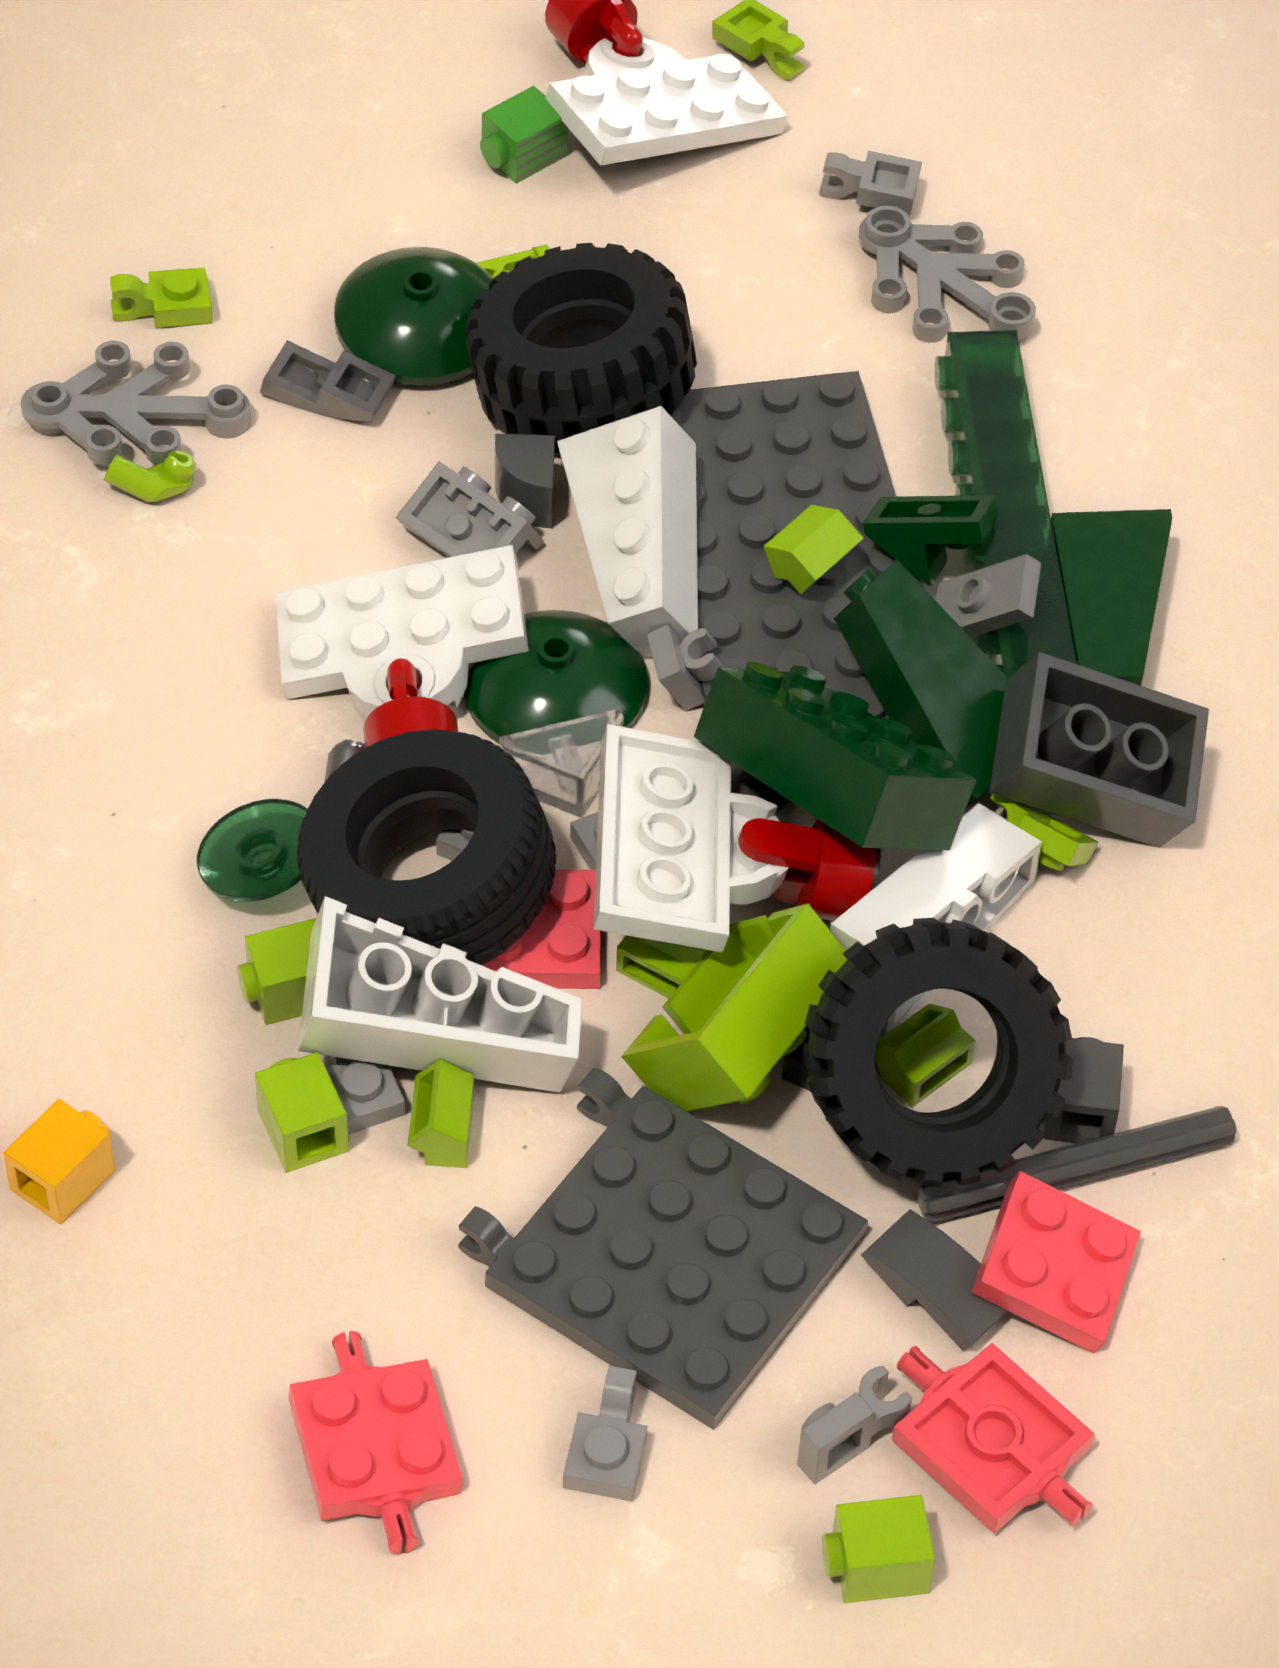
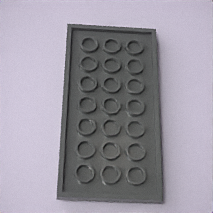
[670,371,923,719]

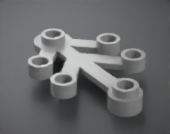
[859,206,1036,345]
[21,341,251,465]

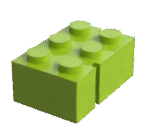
[621,904,847,1112]

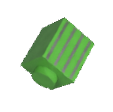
[480,86,568,184]

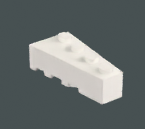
[557,406,698,659]
[830,803,1042,1039]
[298,896,583,1092]

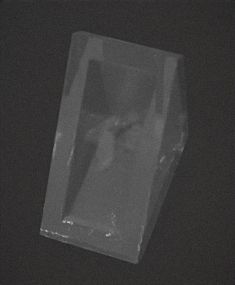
[499,708,624,818]

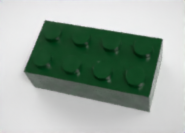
[694,662,976,850]

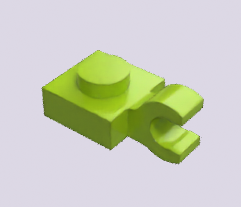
[712,0,805,80]
[110,267,212,328]
[990,794,1098,871]

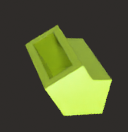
[763,504,864,594]
[616,935,709,999]
[875,1003,976,1107]
[407,1058,474,1168]

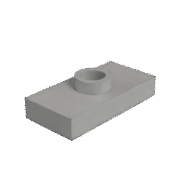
[936,554,1041,637]

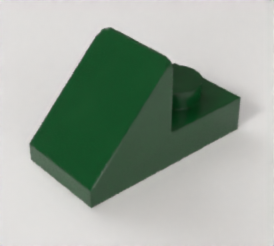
[863,495,999,586]

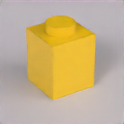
[3,1098,115,1225]

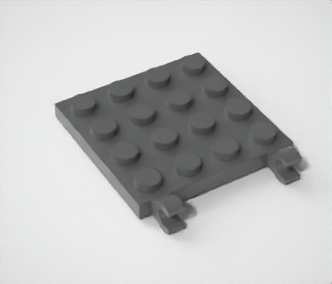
[458,1068,868,1430]

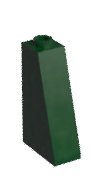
[1045,509,1173,686]
[833,560,1008,806]

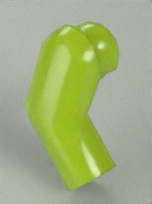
[104,451,196,503]

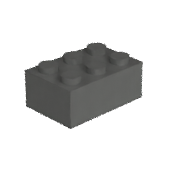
[989,652,1209,848]

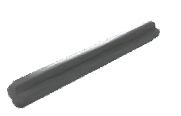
[917,1106,1237,1223]

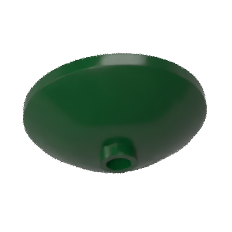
[334,247,493,385]
[464,610,648,759]

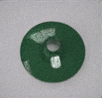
[197,799,307,902]

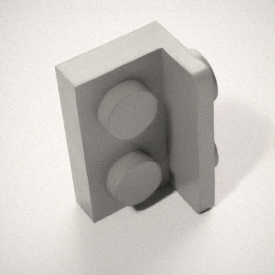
[395,461,543,558]

